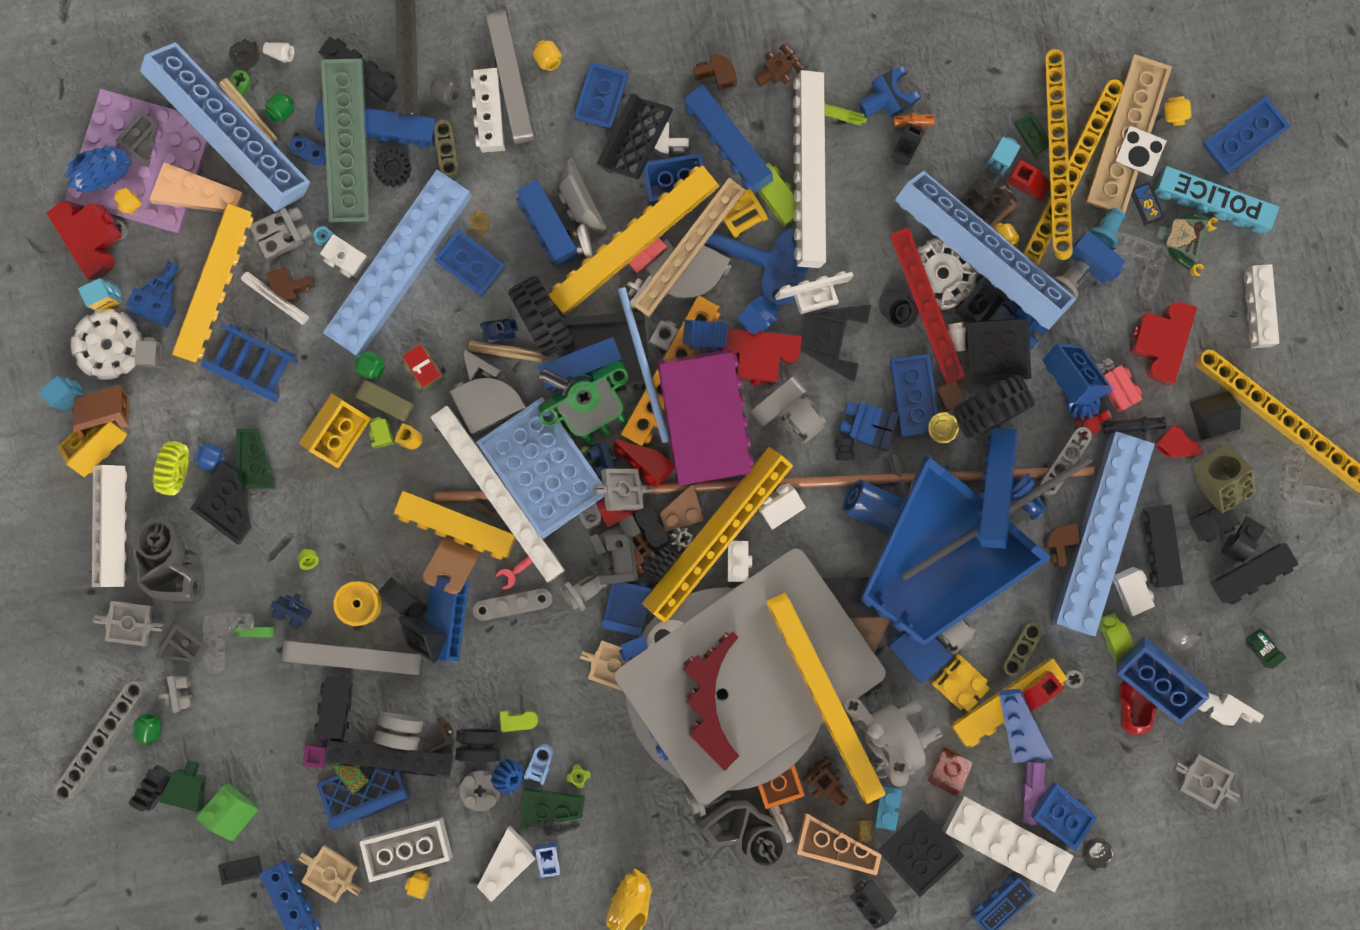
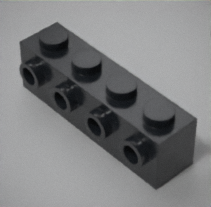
[318,36,398,103]
[1140,504,1184,588]
[1210,543,1299,605]

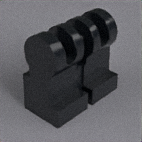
[128,765,172,812]

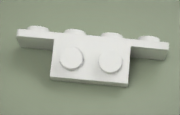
[775,271,853,314]

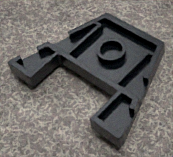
[800,305,871,382]

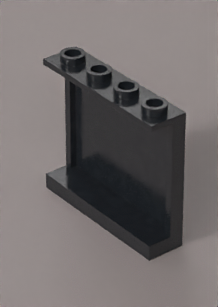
[564,312,648,394]

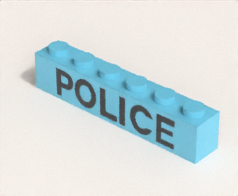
[1154,166,1279,234]

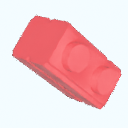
[1104,365,1142,413]

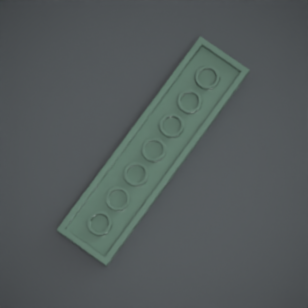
[321,59,370,222]

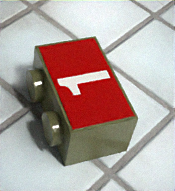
[401,343,445,391]

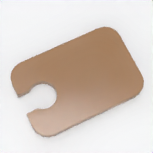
[423,538,479,594]

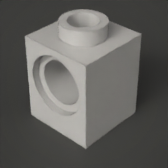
[649,320,678,353]
[135,337,162,368]

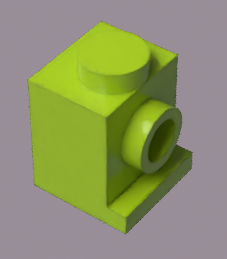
[368,417,395,449]

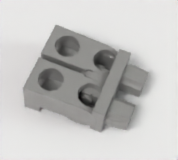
[250,207,312,263]

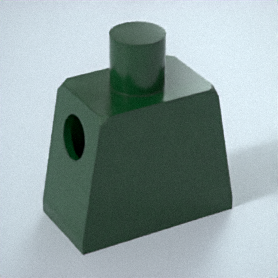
[159,760,206,812]

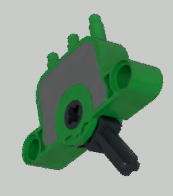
[538,361,628,446]

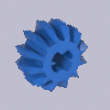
[1066,398,1101,420]
[490,758,525,795]

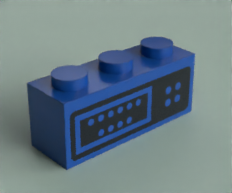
[971,874,1035,930]

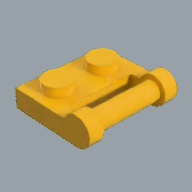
[723,189,768,239]

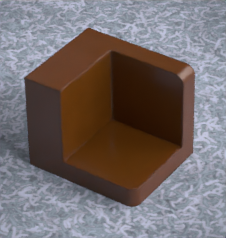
[937,380,965,412]

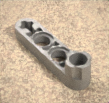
[1036,427,1092,496]

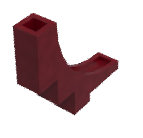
[683,632,739,771]

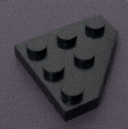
[190,460,251,545]

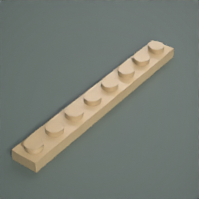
[633,178,745,317]

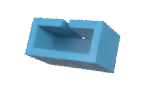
[38,376,84,411]
[873,784,902,831]

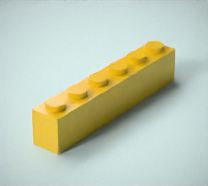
[394,491,516,560]
[950,658,1067,747]

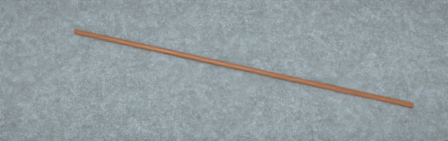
[435,466,1095,502]

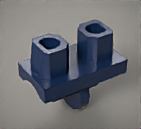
[480,319,518,343]
[585,442,619,480]
[271,593,312,629]

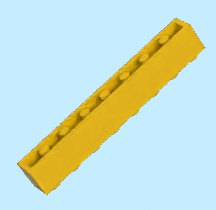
[172,203,254,363]

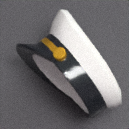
[567,224,593,260]

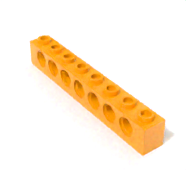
[621,295,721,447]

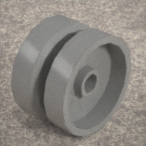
[373,712,424,750]

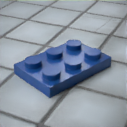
[574,62,629,131]
[434,229,506,297]
[1030,782,1097,851]

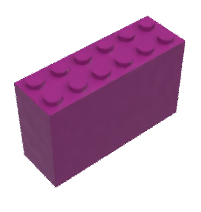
[657,349,754,485]

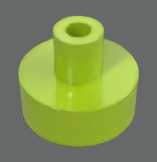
[297,549,319,570]

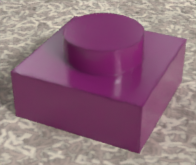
[303,744,327,768]

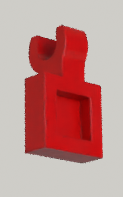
[1073,410,1112,439]

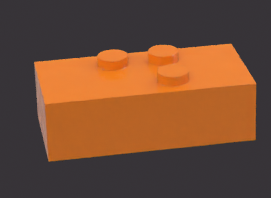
[758,765,805,809]

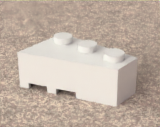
[477,825,536,902]

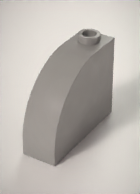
[666,246,732,301]
[450,378,526,436]

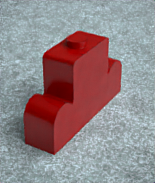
[46,202,122,280]
[1130,302,1197,385]
[720,329,802,386]

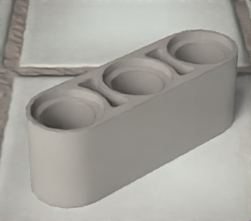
[750,376,807,427]

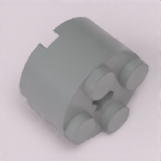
[779,397,826,444]
[935,620,975,654]

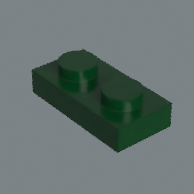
[1014,112,1049,157]

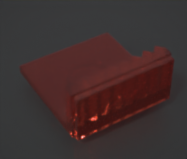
[928,747,973,796]

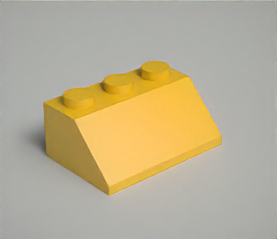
[299,393,371,468]
[58,420,128,478]

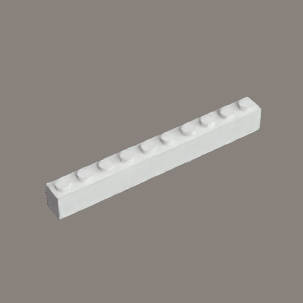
[793,70,826,268]
[430,406,566,583]

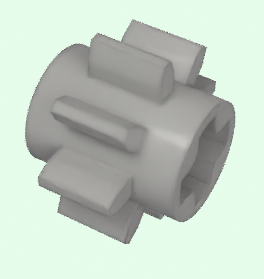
[668,528,693,551]

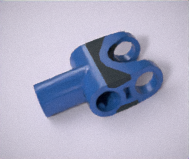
[858,67,922,117]

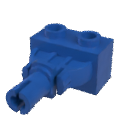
[125,261,179,328]

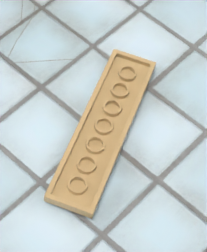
[1085,54,1172,214]

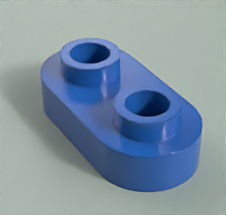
[290,136,326,166]

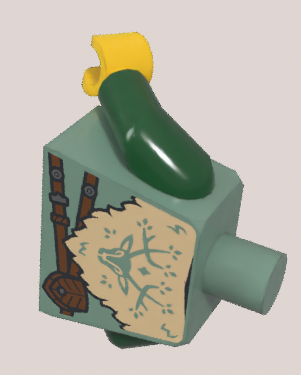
[1157,213,1218,276]

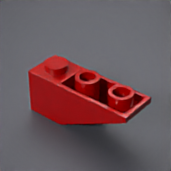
[613,439,674,488]

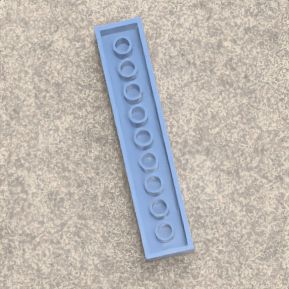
[140,42,310,212]
[323,170,472,356]
[895,171,1076,330]
[1051,431,1155,636]

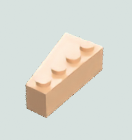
[149,162,243,213]
[795,813,882,875]

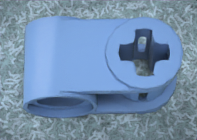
[524,744,553,785]

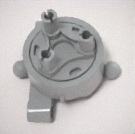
[844,698,942,786]

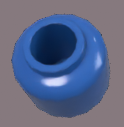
[194,443,226,472]

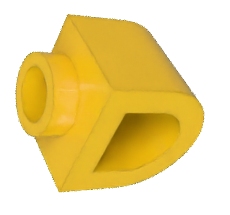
[114,187,143,215]
[394,423,423,450]
[405,870,431,899]

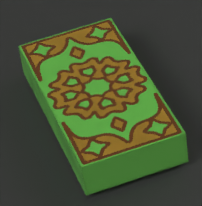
[330,765,370,794]

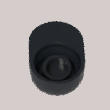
[879,288,918,328]

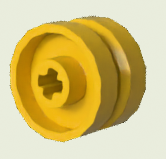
[333,581,383,626]

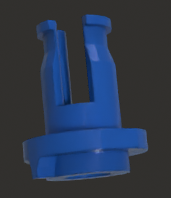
[1011,473,1048,520]

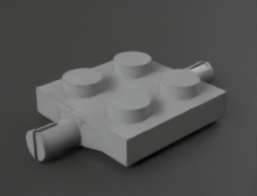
[592,469,653,511]
[93,601,164,646]
[1174,753,1240,810]

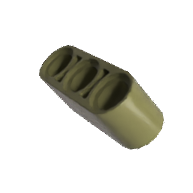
[434,120,460,180]
[354,379,414,422]
[1000,623,1042,677]

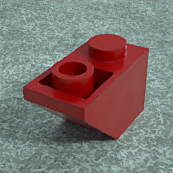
[1007,160,1051,201]
[1154,425,1204,458]
[1022,671,1064,711]

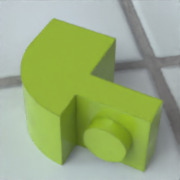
[1098,612,1134,663]

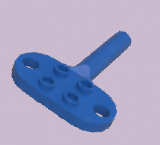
[704,229,809,306]

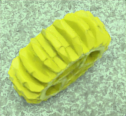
[153,441,190,495]

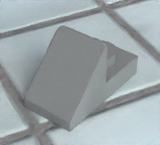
[463,350,502,381]

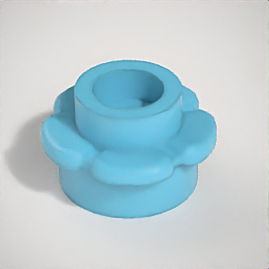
[313,226,333,245]

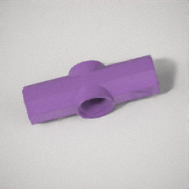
[1021,761,1046,825]

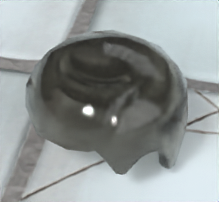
[229,39,260,69]
[1081,838,1113,871]

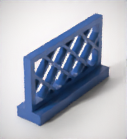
[317,768,411,830]

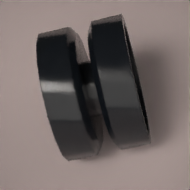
[455,729,502,763]

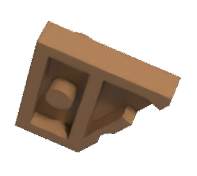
[659,483,704,532]
[850,617,889,654]

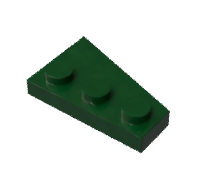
[235,428,277,489]
[519,788,585,830]

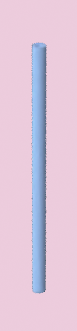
[618,287,670,443]

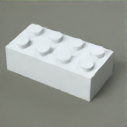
[360,817,453,882]

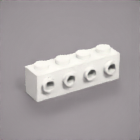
[470,68,506,153]
[1244,264,1279,348]

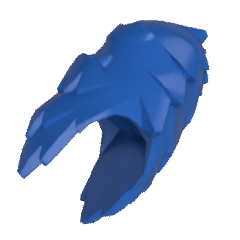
[64,146,131,193]

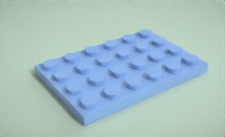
[476,397,604,539]

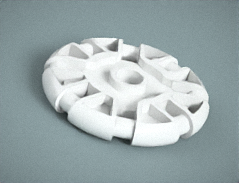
[909,238,979,309]
[70,309,143,380]

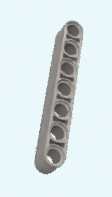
[486,10,534,145]
[281,640,422,675]
[52,681,148,802]

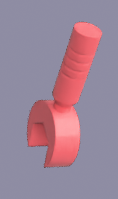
[495,556,533,589]

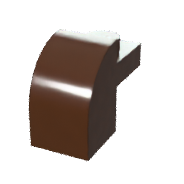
[693,54,737,91]
[266,267,316,301]
[1044,524,1080,567]

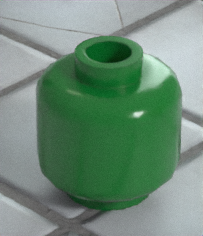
[264,93,294,122]
[354,351,386,380]
[133,714,161,746]

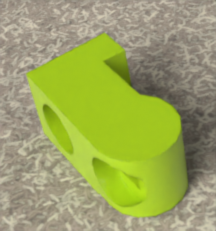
[500,710,539,732]

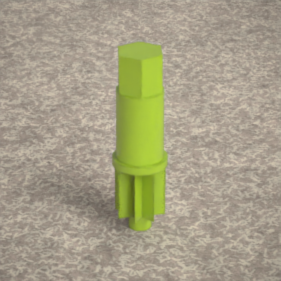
[824,103,867,126]

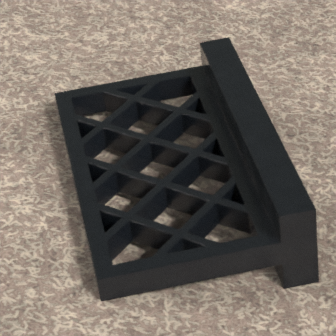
[597,93,673,180]

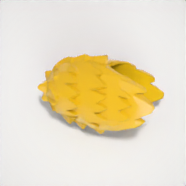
[606,869,653,930]

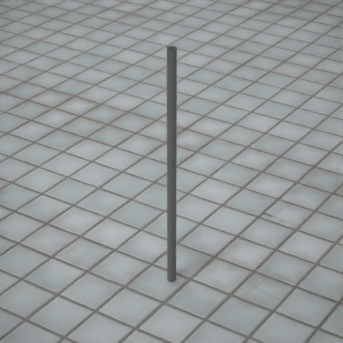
[900,456,1092,581]

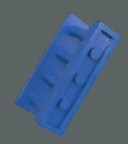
[201,323,298,403]

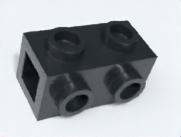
[849,879,897,929]

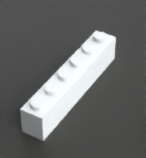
[92,465,127,587]

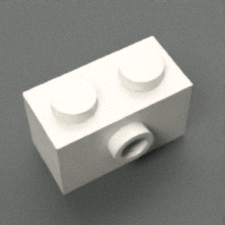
[320,234,370,279]
[758,483,806,530]
[727,541,752,582]
[1113,567,1155,616]

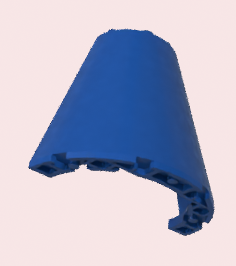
[861,454,1051,645]

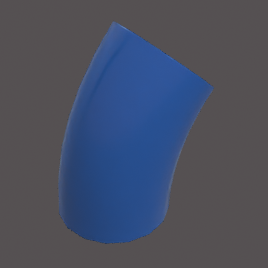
[842,479,905,533]

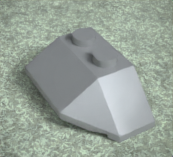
[558,158,607,234]

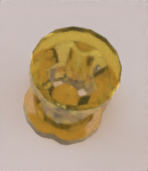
[470,212,490,234]
[855,818,874,842]

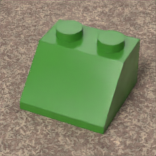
[196,784,260,841]

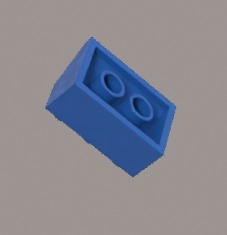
[644,153,708,206]
[1042,344,1114,405]

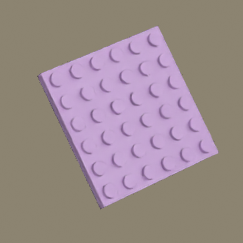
[65,89,209,234]

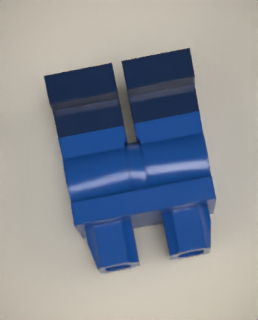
[990,298,1048,350]
[838,402,899,451]

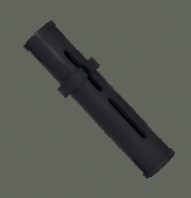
[1103,416,1166,434]

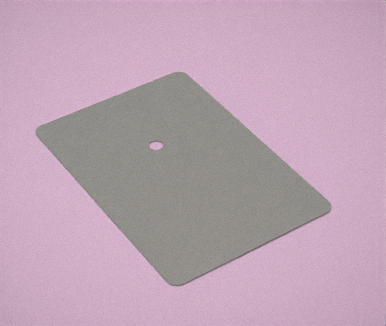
[615,549,885,804]

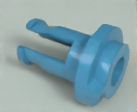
[1089,208,1125,250]

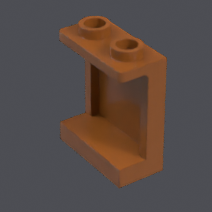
[71,385,129,439]

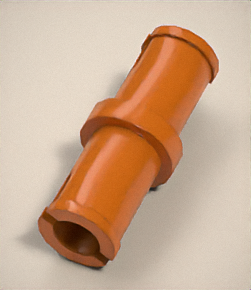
[894,113,934,128]

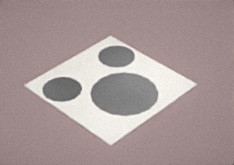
[1116,126,1167,176]

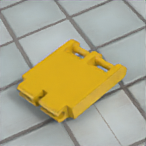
[931,653,990,712]

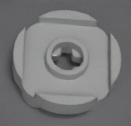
[460,770,501,811]

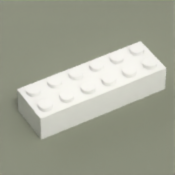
[941,794,1073,892]

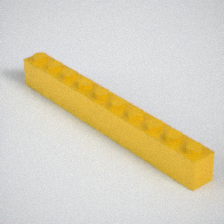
[549,165,720,315]
[642,447,793,624]

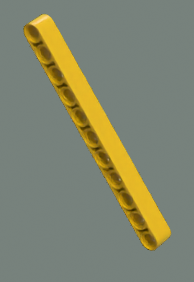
[1045,49,1073,260]
[1022,79,1124,266]
[1195,350,1360,493]
[766,592,885,804]

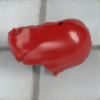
[1119,680,1158,736]

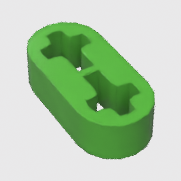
[225,70,251,99]
[235,626,274,637]

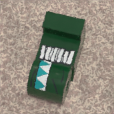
[1246,628,1287,669]

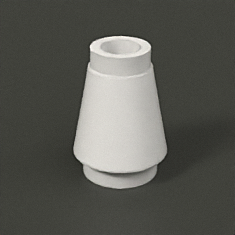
[263,42,294,63]
[948,322,966,352]

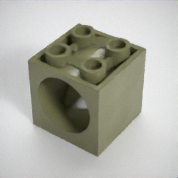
[1193,444,1256,513]

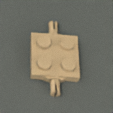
[580,640,627,691]
[298,845,362,903]

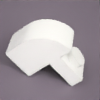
[649,122,689,159]

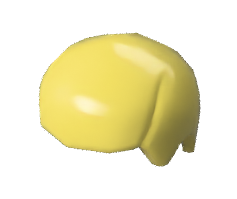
[928,412,959,443]

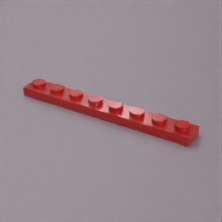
[890,227,965,384]

